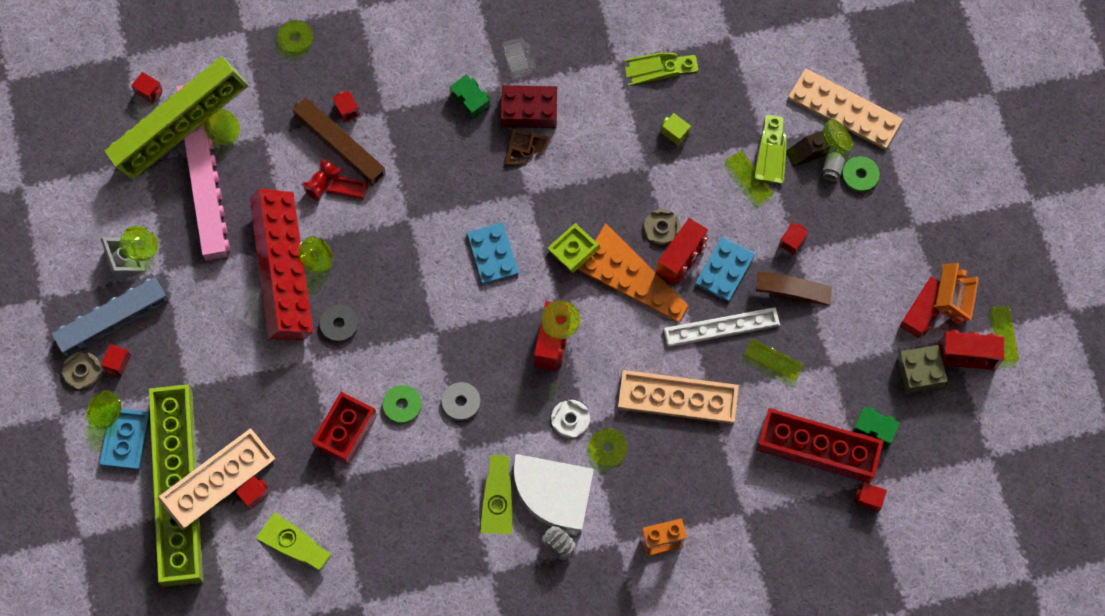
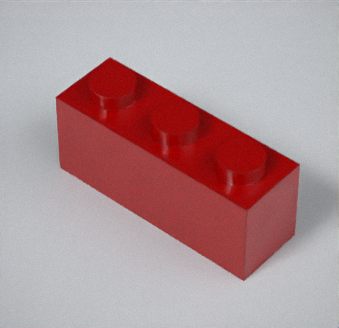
[899,276,941,338]

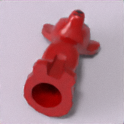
[302,159,341,201]

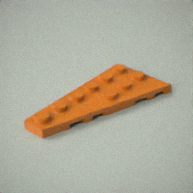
[578,223,688,323]

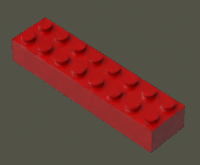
[250,189,313,341]

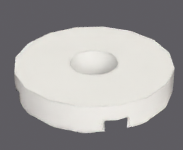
[551,400,590,438]

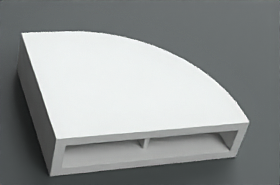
[514,454,594,536]

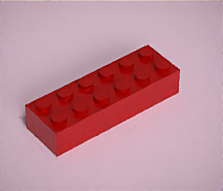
[756,408,883,484]

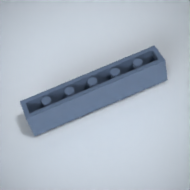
[52,277,169,358]

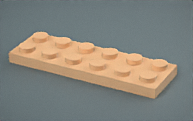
[788,68,903,150]
[618,370,739,424]
[157,428,275,530]

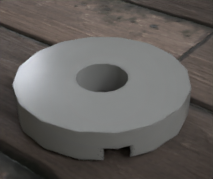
[442,382,481,421]

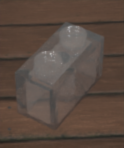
[502,37,536,82]

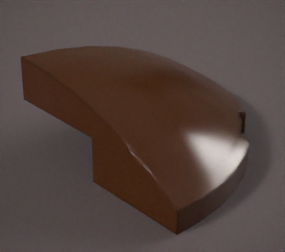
[505,128,550,165]

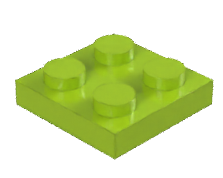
[548,223,601,273]

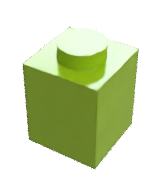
[661,113,691,146]

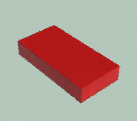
[327,175,368,200]

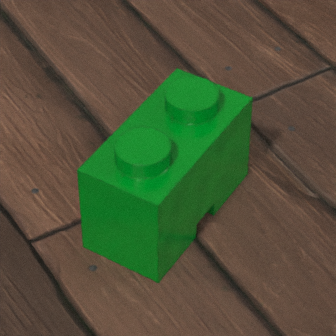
[449,74,490,120]
[852,407,900,448]

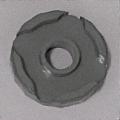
[320,305,358,343]

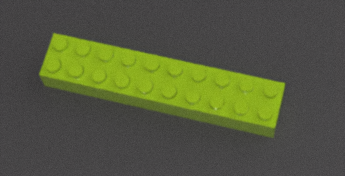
[149,384,203,587]

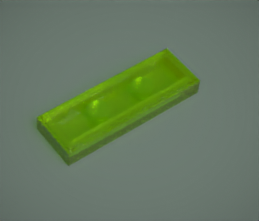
[726,150,774,204]
[990,306,1019,362]
[743,338,804,381]

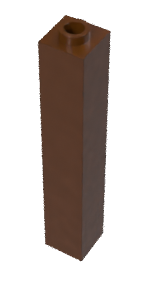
[293,98,386,186]

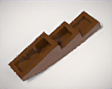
[756,271,832,305]

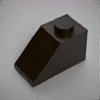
[787,131,831,166]

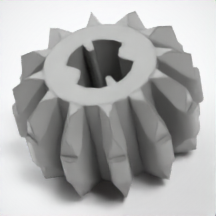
[542,526,576,560]

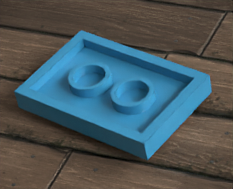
[467,222,519,285]
[695,237,755,302]
[99,408,150,471]

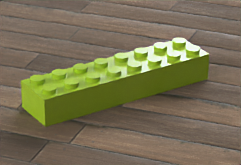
[105,56,248,180]

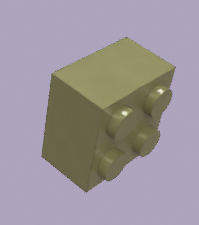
[897,345,948,394]

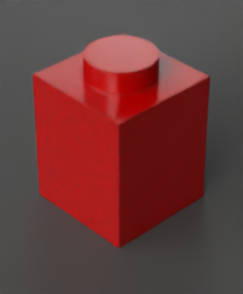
[131,72,163,103]
[332,90,360,123]
[778,222,808,255]
[100,344,131,377]
[235,476,268,510]
[854,482,887,512]

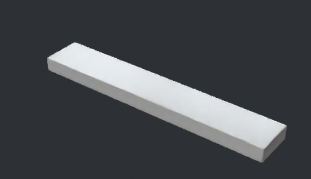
[663,307,780,348]

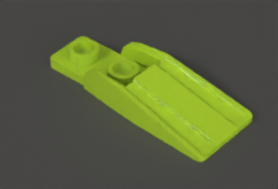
[624,53,698,85]
[754,115,786,184]
[480,455,512,534]
[256,512,331,571]

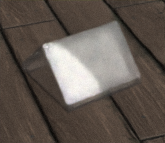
[228,287,267,335]

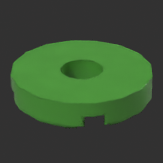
[842,156,880,193]
[383,385,421,424]

